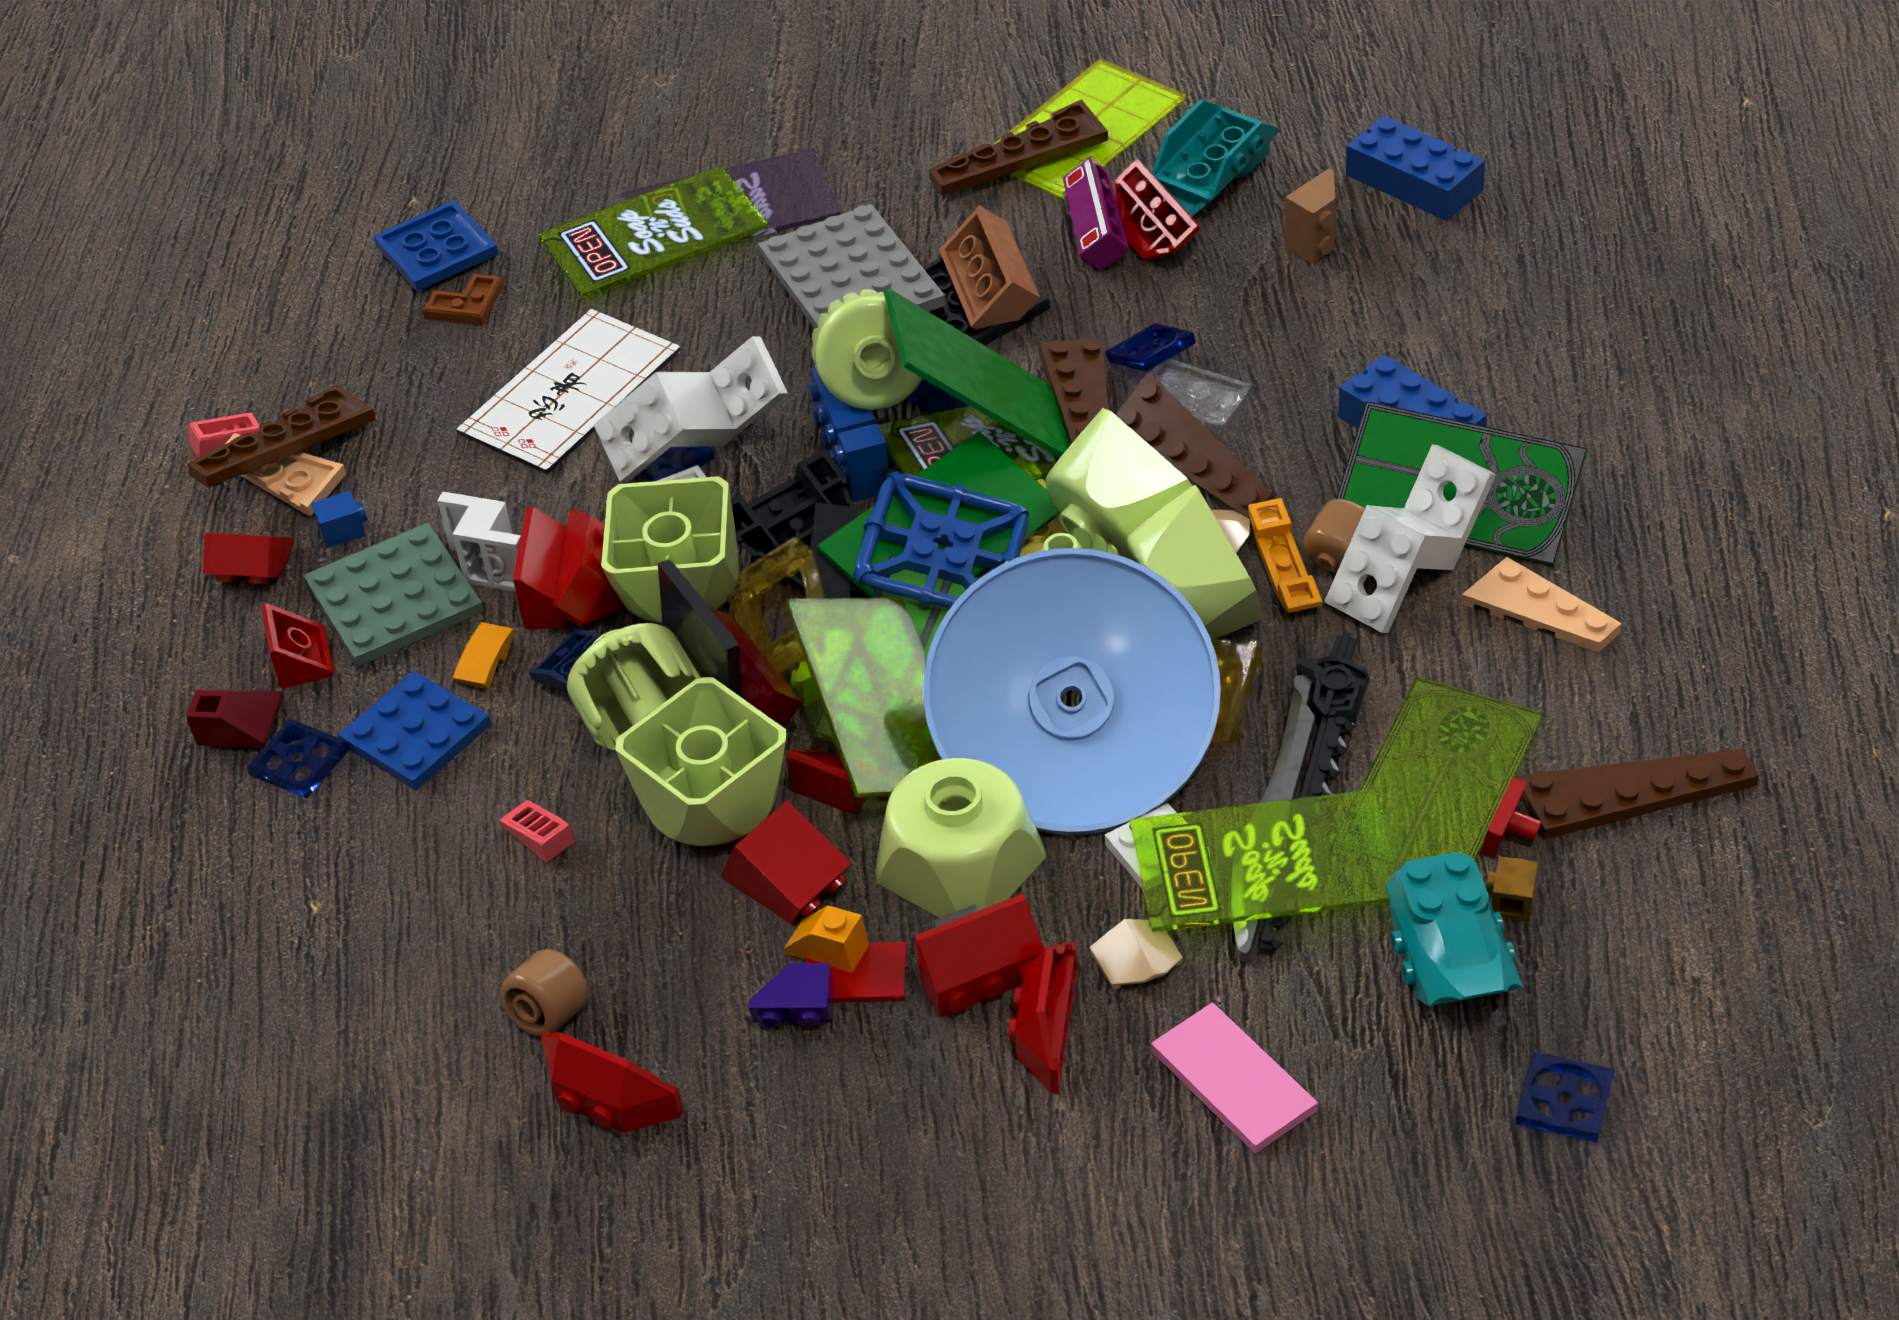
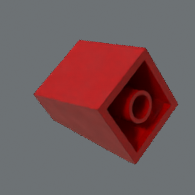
[721,800,851,924]

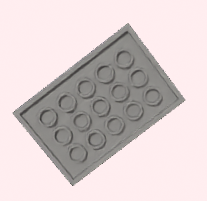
[758,204,946,328]

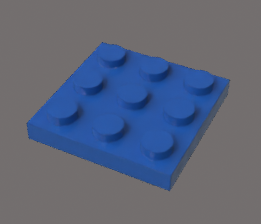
[373,200,499,291]
[338,671,492,791]

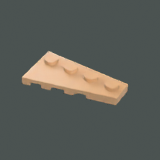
[225,433,346,517]
[1461,557,1622,653]

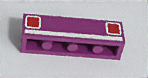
[1062,156,1130,272]

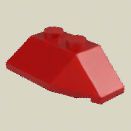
[1115,159,1201,262]
[552,509,625,627]
[1008,942,1078,1094]
[541,1031,684,1133]

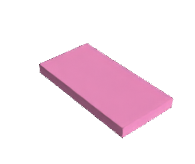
[1151,1002,1318,1154]

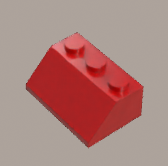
[513,507,567,629]
[915,894,1044,1018]

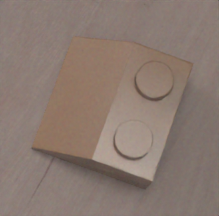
[1285,168,1335,264]

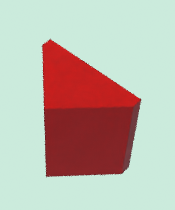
[261,603,334,689]
[786,749,882,815]

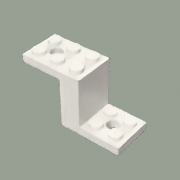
[594,336,788,482]
[1324,445,1496,633]

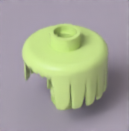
[811,289,923,410]
[567,623,701,750]

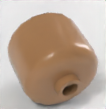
[1303,499,1365,574]
[500,949,589,1037]

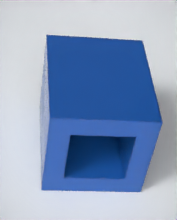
[311,491,368,548]

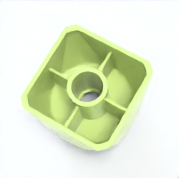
[1046,408,1192,561]
[601,476,739,624]
[1127,485,1264,640]
[615,677,786,846]
[875,758,1046,918]

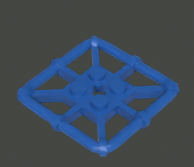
[854,471,1029,609]

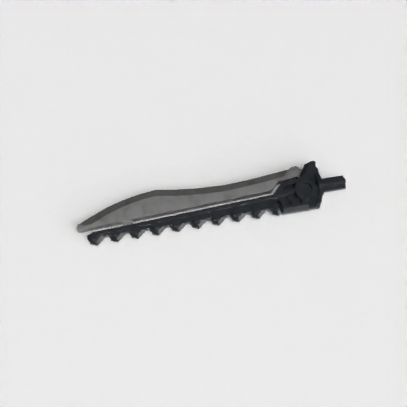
[1231,632,1370,962]

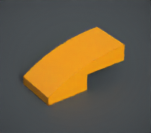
[453,622,516,689]

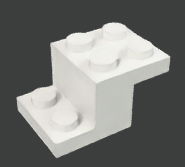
[437,492,521,592]

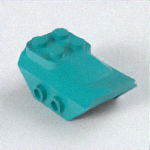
[1151,99,1280,216]
[1386,852,1523,1006]

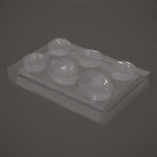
[1151,357,1252,435]

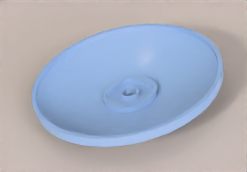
[923,548,1221,835]

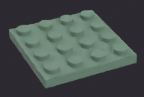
[303,523,484,667]

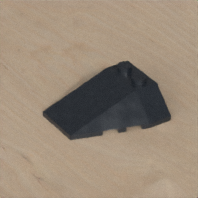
[731,449,857,592]

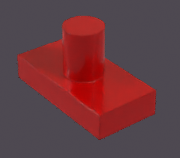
[1480,777,1542,859]

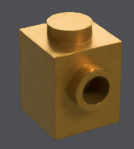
[1486,856,1538,922]

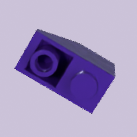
[748,963,834,1026]

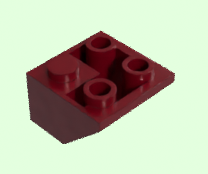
[186,688,284,748]

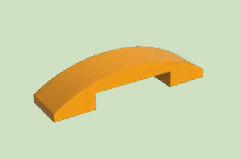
[1248,498,1323,613]

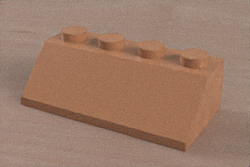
[939,206,1040,329]

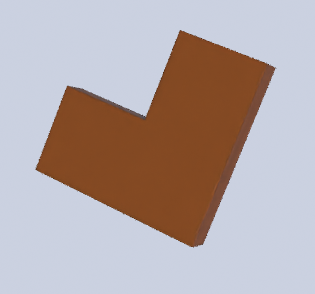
[423,274,504,325]

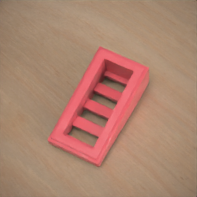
[189,412,260,458]
[499,800,575,863]

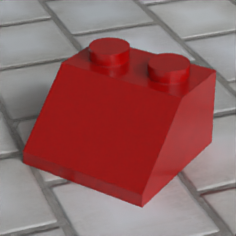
[203,533,295,584]

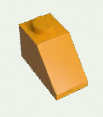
[784,905,870,973]

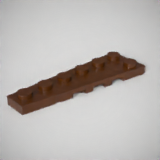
[929,100,1108,196]
[1039,338,1109,445]
[1115,372,1277,522]
[188,385,375,488]
[1516,749,1759,840]

